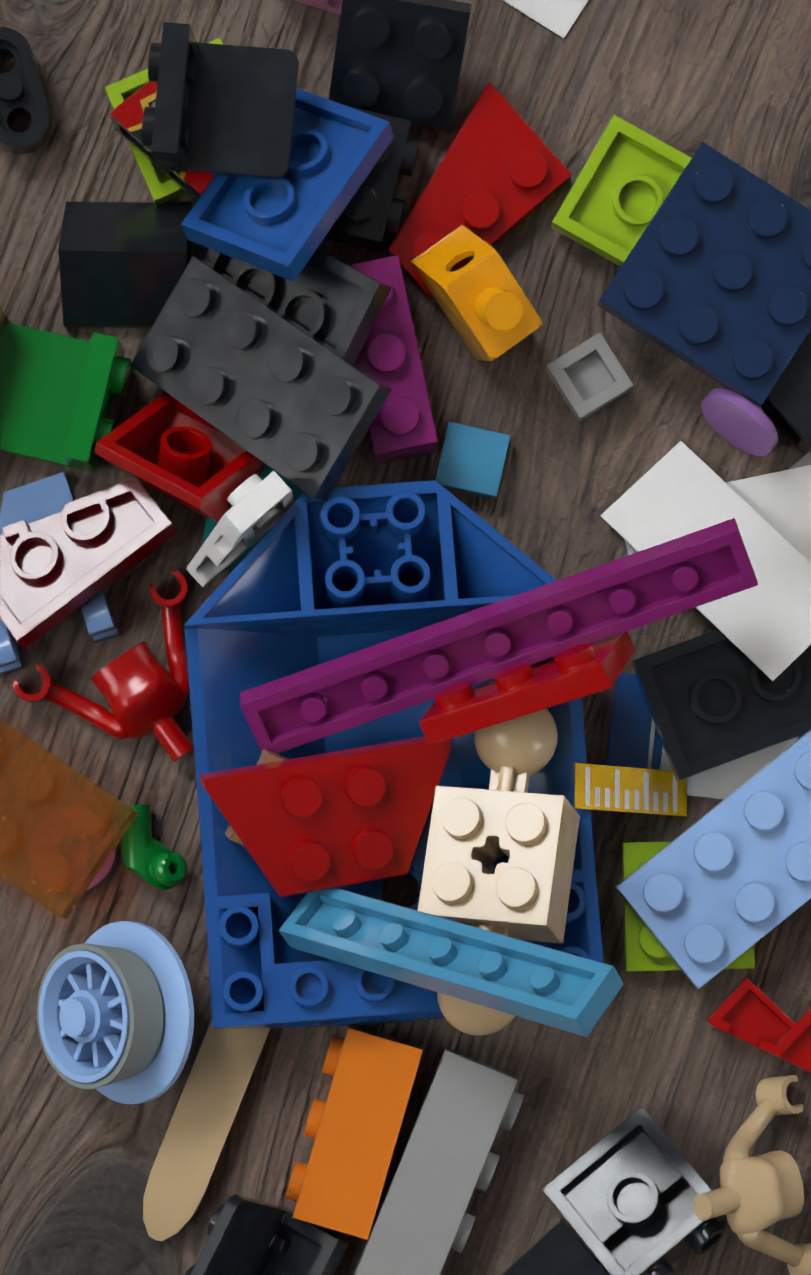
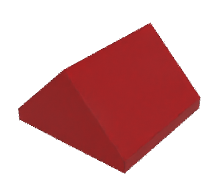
[95,392,266,523]

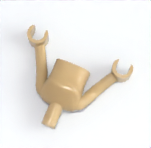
[692,1075,811,1275]

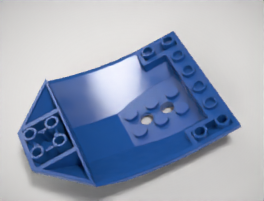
[184,480,604,1029]

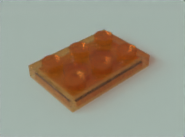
[0,718,139,919]

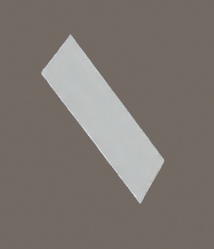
[601,441,811,681]

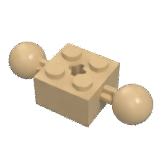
[417,708,580,1036]

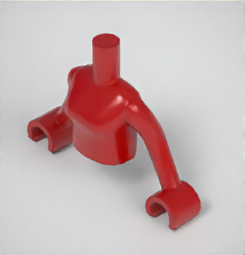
[13,569,194,762]

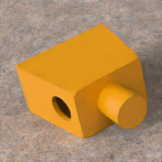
[410,225,543,361]

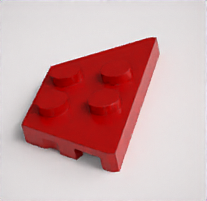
[200,736,451,897]

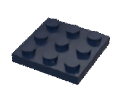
[597,142,811,408]

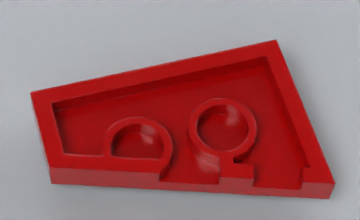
[388,82,572,301]
[419,631,635,746]

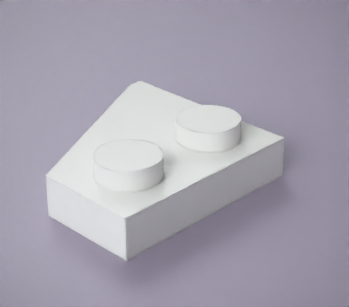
[186,471,294,588]

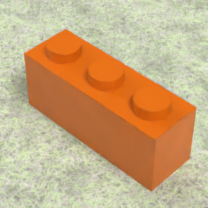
[285,1026,423,1240]

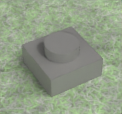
[545,332,634,422]

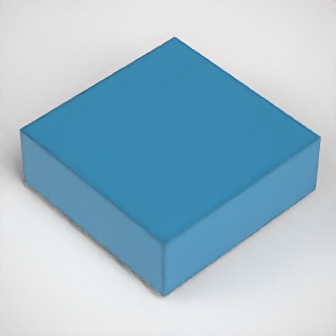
[436,422,511,500]

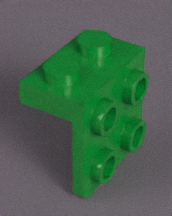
[0,323,131,473]

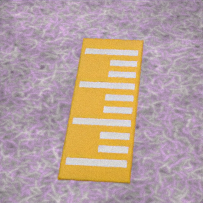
[575,763,687,816]

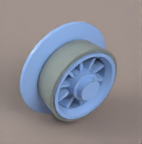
[37,921,194,1104]

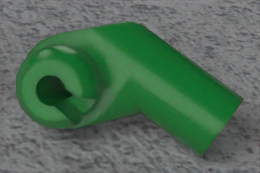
[119,805,187,890]

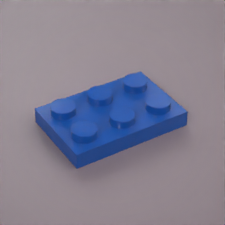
[181,88,394,282]

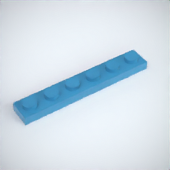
[279,887,624,1037]

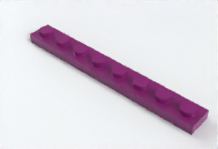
[240,518,759,754]

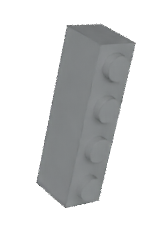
[353,1047,524,1275]

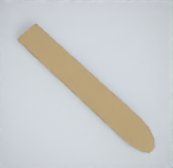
[143,1020,270,1241]

